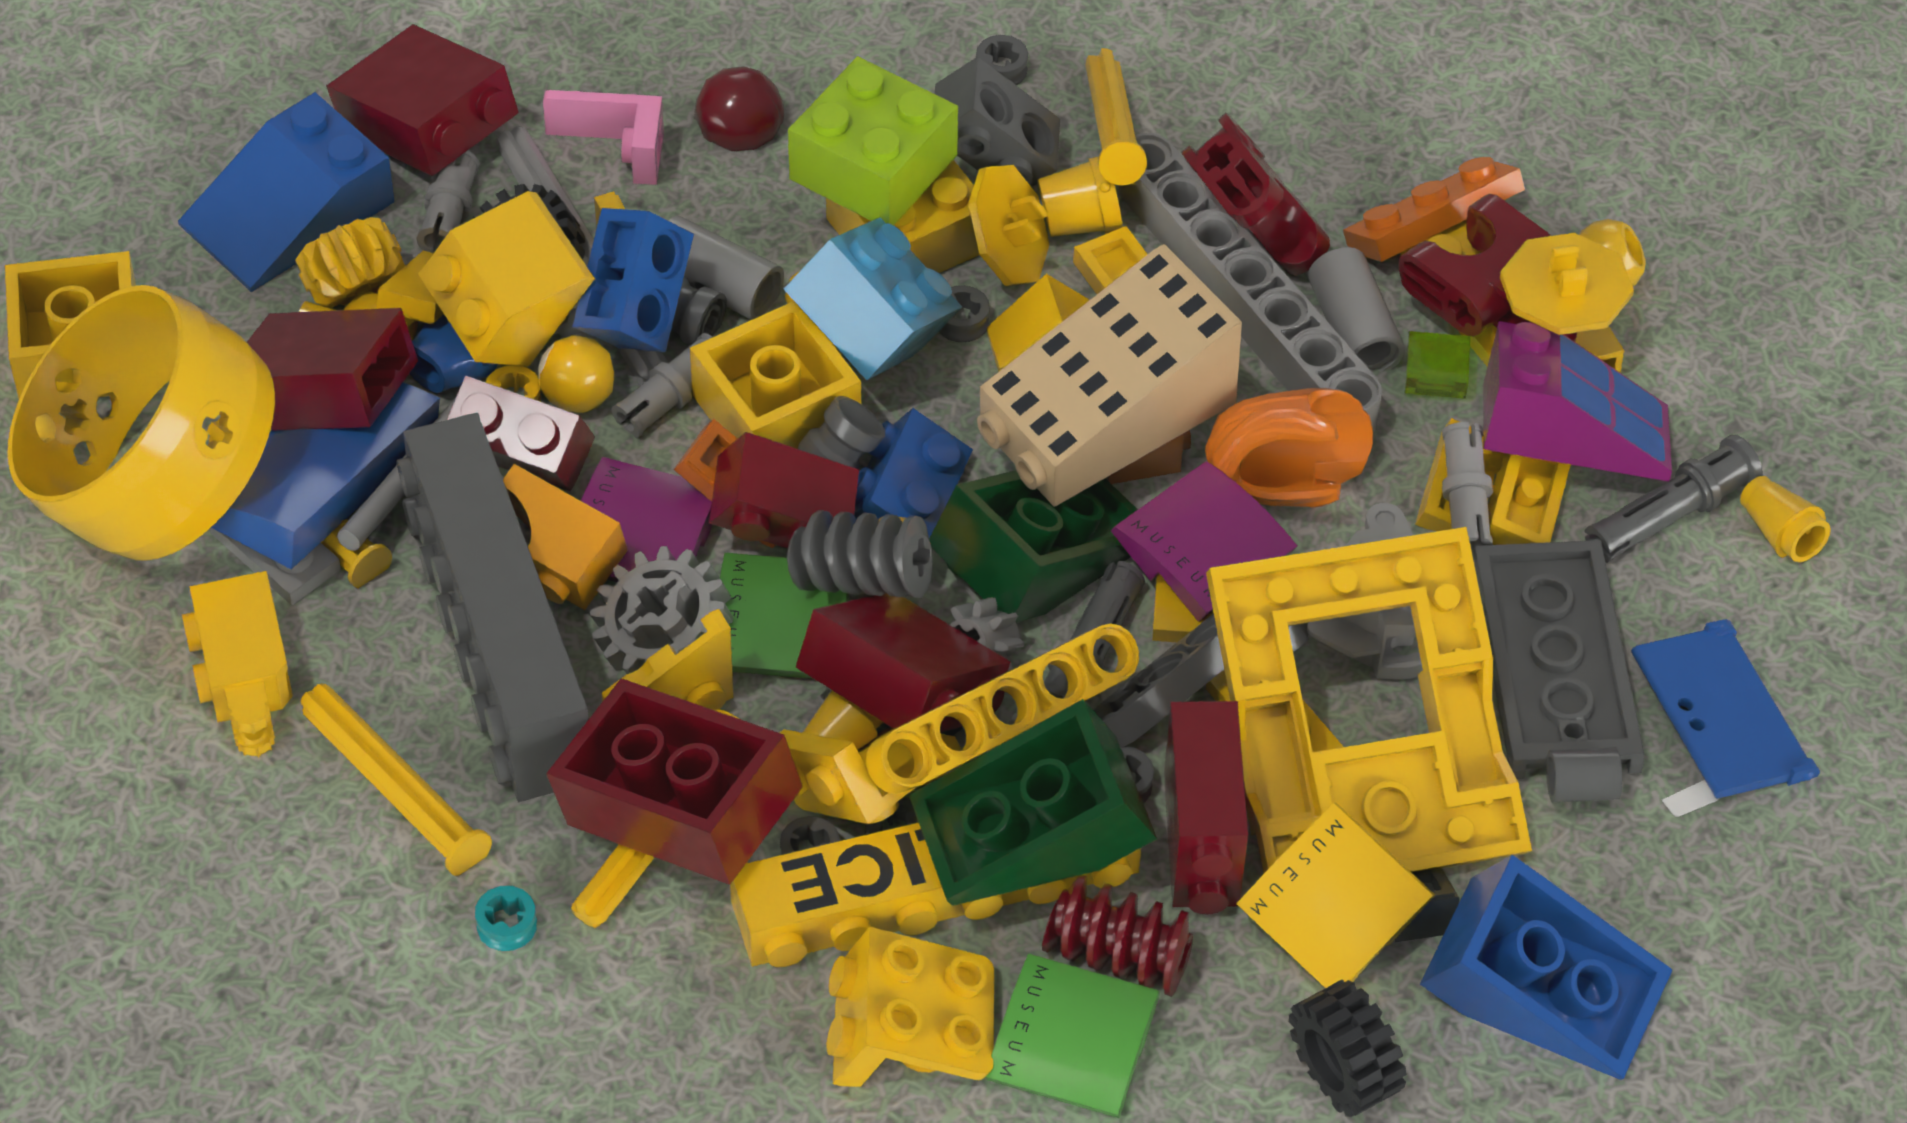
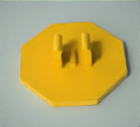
[968,165,1050,286]
[1500,233,1634,335]

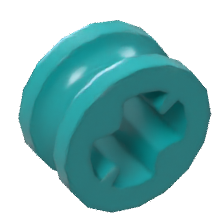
[475,886,537,951]

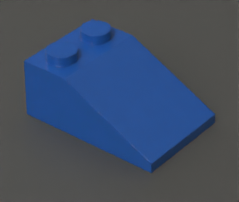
[178,92,395,292]
[1420,855,1673,1080]

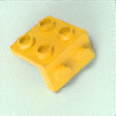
[779,727,962,824]
[826,926,994,1087]

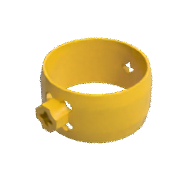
[7,285,275,561]

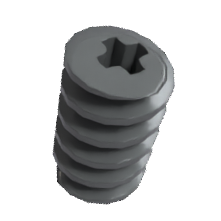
[787,510,933,599]

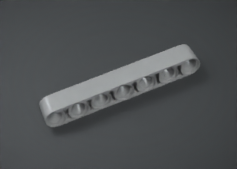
[1119,133,1382,435]

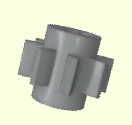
[950,597,1024,671]

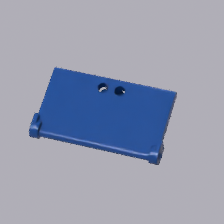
[1631,619,1820,799]

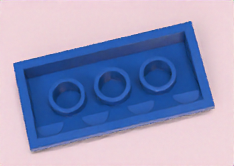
[211,383,440,570]

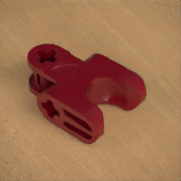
[1181,112,1330,276]
[1399,194,1577,342]

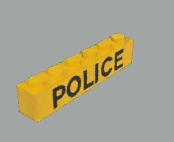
[730,822,1141,967]

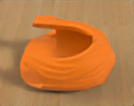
[1205,388,1373,507]

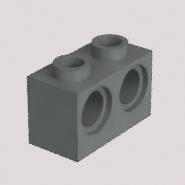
[935,57,1060,187]

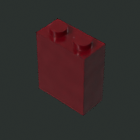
[326,24,519,176]
[247,308,418,430]
[795,593,1011,733]
[1164,701,1248,915]

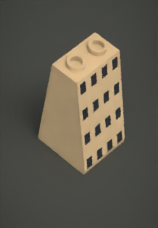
[977,244,1242,507]

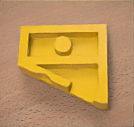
[602,609,734,710]

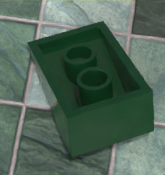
[929,470,1138,623]
[909,699,1157,906]

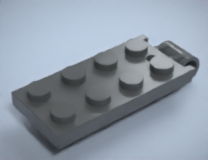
[1473,540,1644,803]

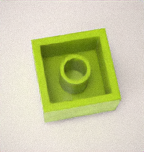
[788,56,958,226]

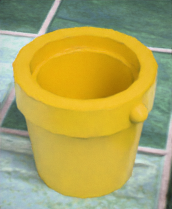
[1038,156,1123,237]

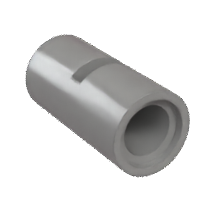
[669,216,784,320]
[1308,247,1405,372]

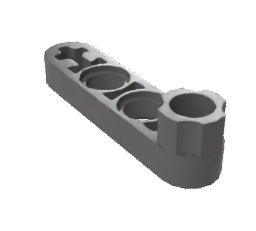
[1094,613,1309,747]

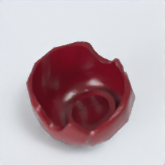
[694,66,784,151]

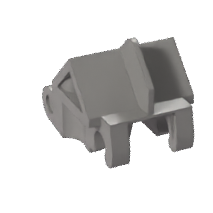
[1307,503,1423,679]

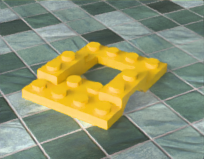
[1206,527,1532,873]

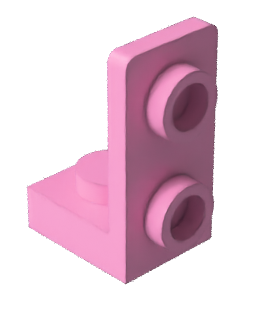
[543,90,664,185]

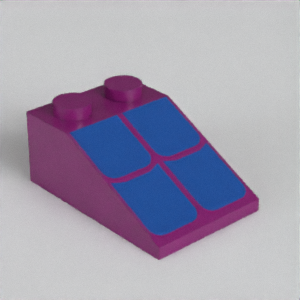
[1483,321,1672,482]

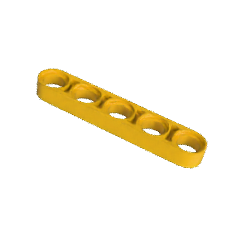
[866,623,1139,794]

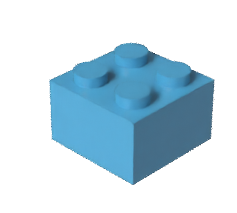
[784,217,962,380]

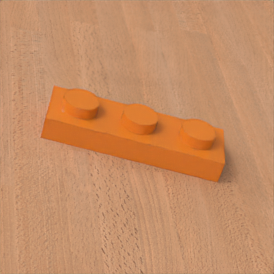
[1343,157,1525,262]

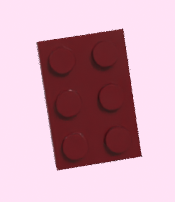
[546,678,803,885]

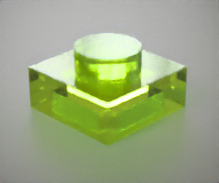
[1404,331,1470,399]

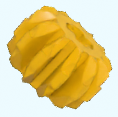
[295,217,405,308]

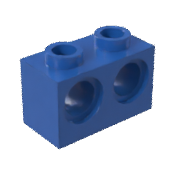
[572,208,694,352]

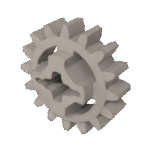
[590,546,733,674]

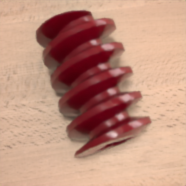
[1042,875,1193,997]

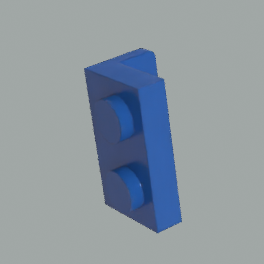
[854,408,973,538]

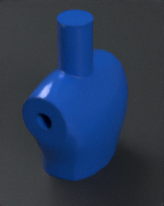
[409,314,498,393]

